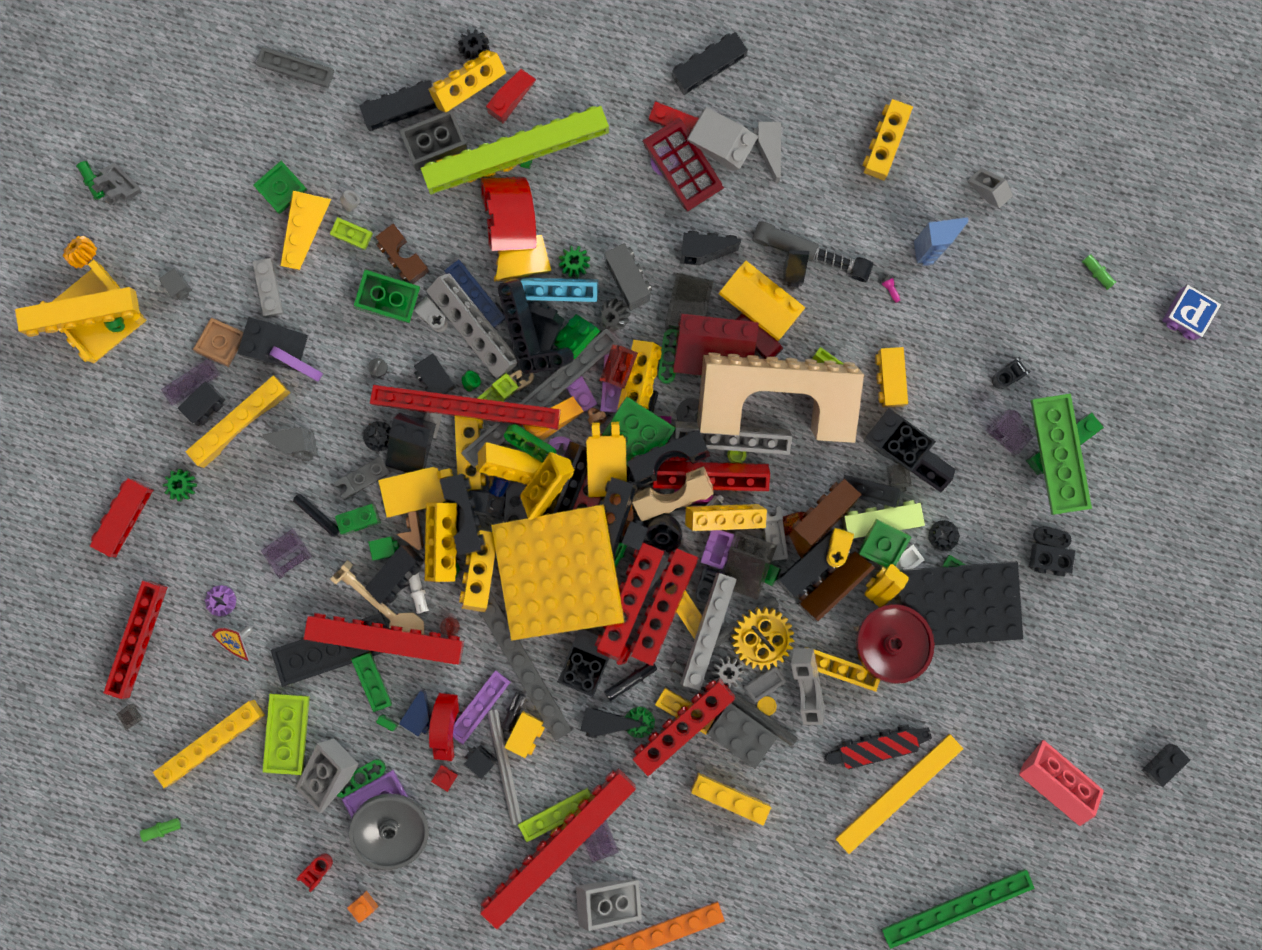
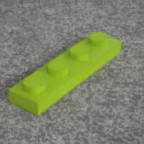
[518,787,591,842]

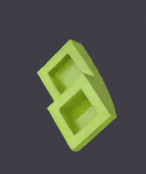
[478,373,519,402]

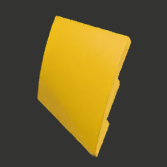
[494,235,552,282]

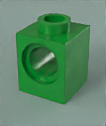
[368,536,399,561]

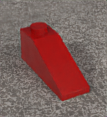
[486,69,536,124]

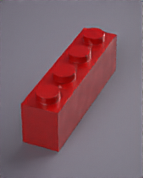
[90,478,153,558]

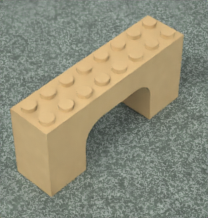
[697,353,864,443]

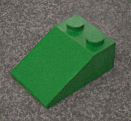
[354,269,420,323]

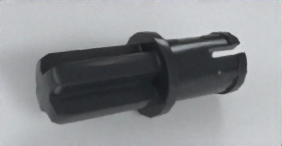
[501,692,526,732]

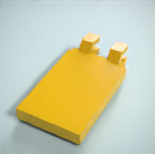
[586,422,627,497]
[378,467,453,518]

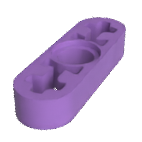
[269,346,323,382]

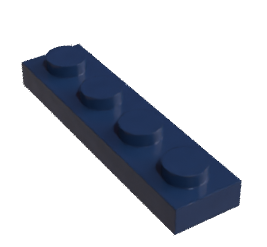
[444,259,506,328]

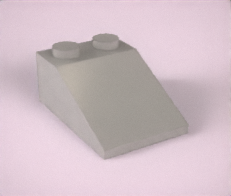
[687,107,758,171]
[295,739,358,813]
[576,879,642,931]

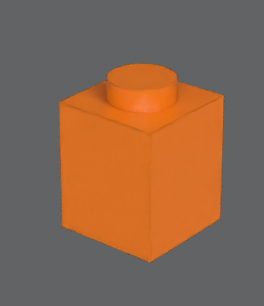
[347,891,378,924]

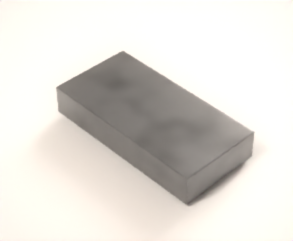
[743,666,786,703]

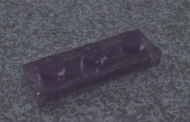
[161,358,221,406]

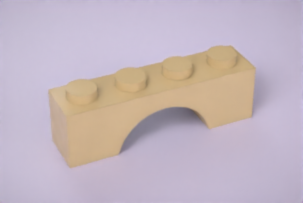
[632,467,713,522]

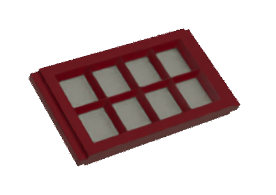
[642,117,724,212]

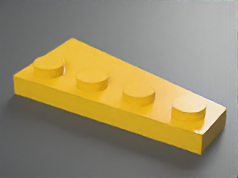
[280,191,331,270]

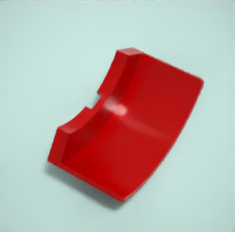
[481,177,537,251]

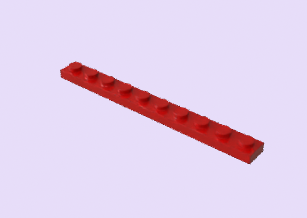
[370,385,561,430]

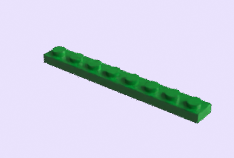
[881,869,1035,949]

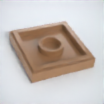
[193,318,244,367]

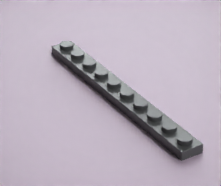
[461,328,619,468]
[458,567,572,741]

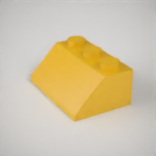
[520,452,574,520]

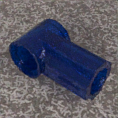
[488,475,511,497]

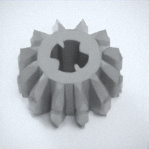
[712,656,745,689]

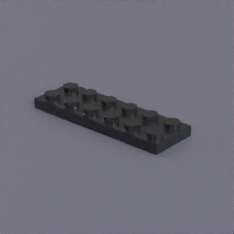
[271,613,387,687]

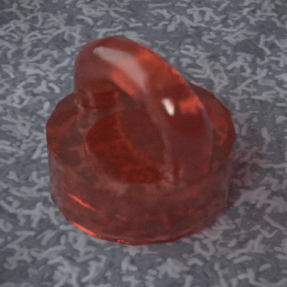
[440,617,460,636]

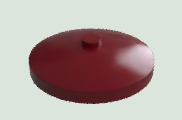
[856,605,934,684]

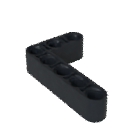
[498,278,574,374]

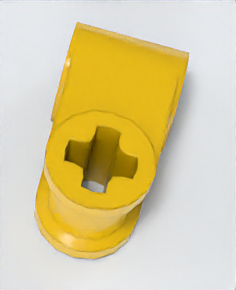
[827,528,854,568]

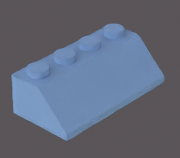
[914,218,968,266]

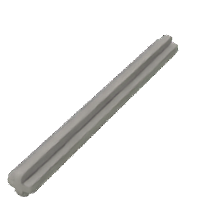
[487,709,522,825]

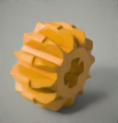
[63,236,97,268]

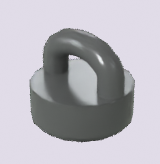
[368,358,388,378]

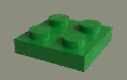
[253,161,307,214]
[554,314,600,360]
[858,519,912,568]

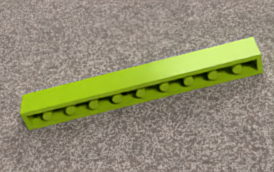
[421,106,609,195]

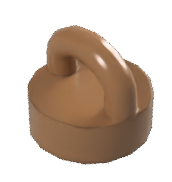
[588,408,607,427]

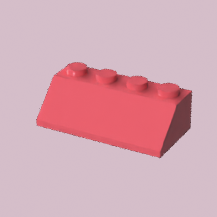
[1019,740,1104,826]

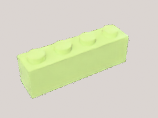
[842,500,925,539]

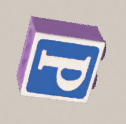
[1162,285,1221,340]

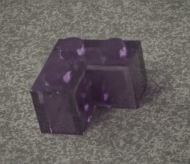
[985,409,1034,455]

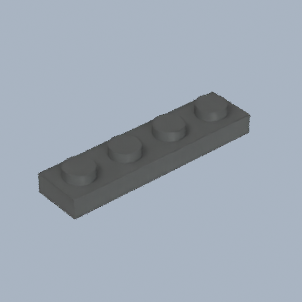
[256,47,334,89]

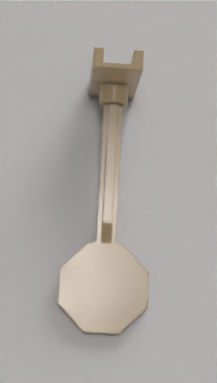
[330,560,425,634]

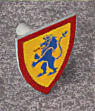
[211,626,253,661]

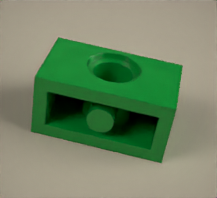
[335,504,381,535]

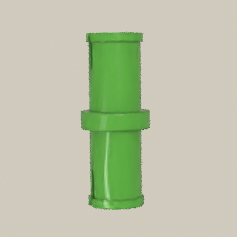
[1082,254,1116,290]

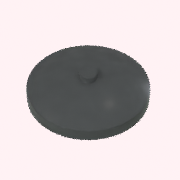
[349,794,429,870]

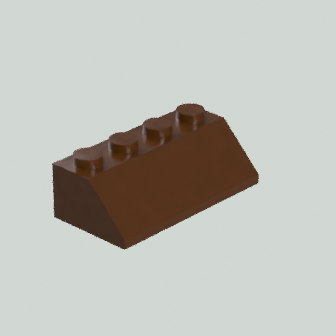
[789,479,862,558]
[798,551,875,622]

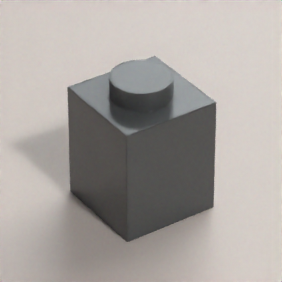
[159,268,192,301]

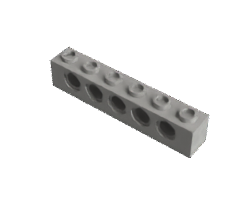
[426,273,518,379]
[674,421,792,455]

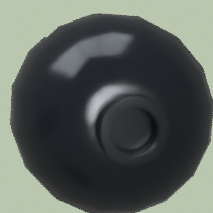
[644,514,682,552]

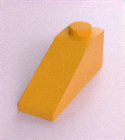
[523,397,584,440]

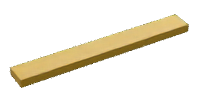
[835,734,963,854]

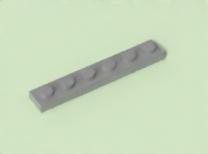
[680,573,737,691]

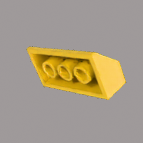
[719,261,806,341]

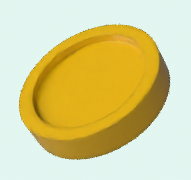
[757,696,777,716]

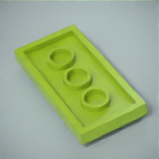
[262,693,310,775]

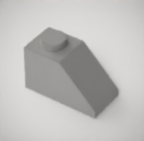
[967,168,1013,208]

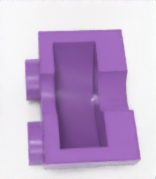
[701,530,738,570]

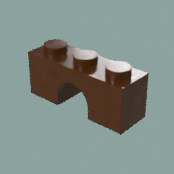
[375,223,430,284]

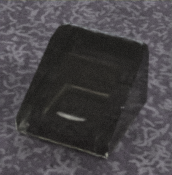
[116,703,143,731]

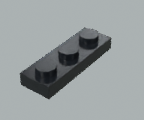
[844,475,902,508]

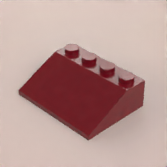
[673,314,759,376]

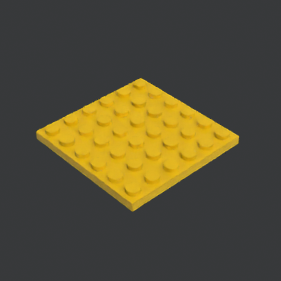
[491,505,624,641]

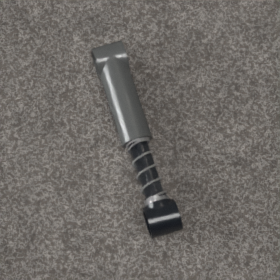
[752,221,874,282]

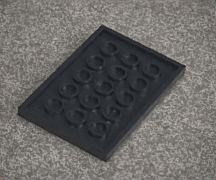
[899,561,1023,645]

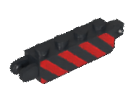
[824,724,932,769]

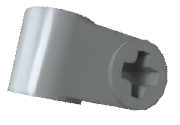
[414,296,448,332]

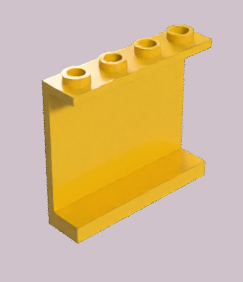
[40,260,147,363]

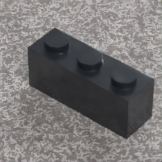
[365,545,424,604]

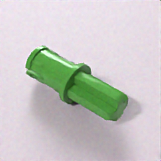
[140,818,181,842]

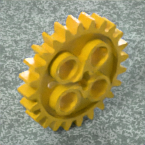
[731,607,795,670]

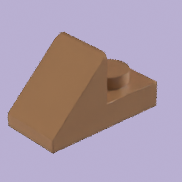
[396,511,424,550]

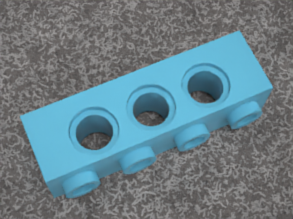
[521,278,598,302]

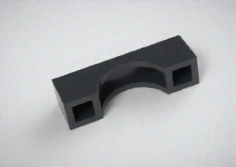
[628,430,710,488]
[440,474,486,556]

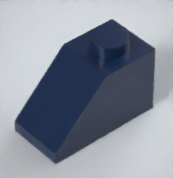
[399,690,431,737]

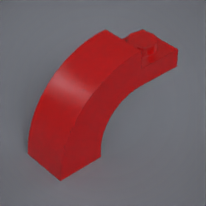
[429,693,459,761]

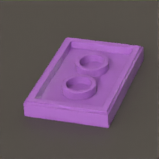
[342,770,409,818]

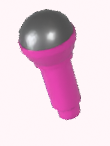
[881,275,901,303]

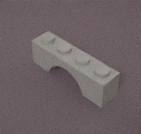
[791,648,825,725]

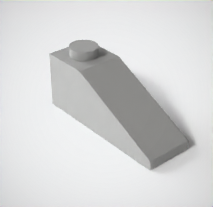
[754,122,781,183]

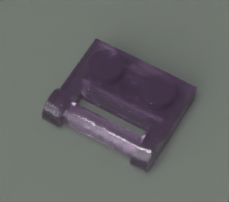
[261,529,312,579]

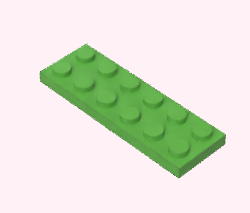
[1030,393,1092,515]

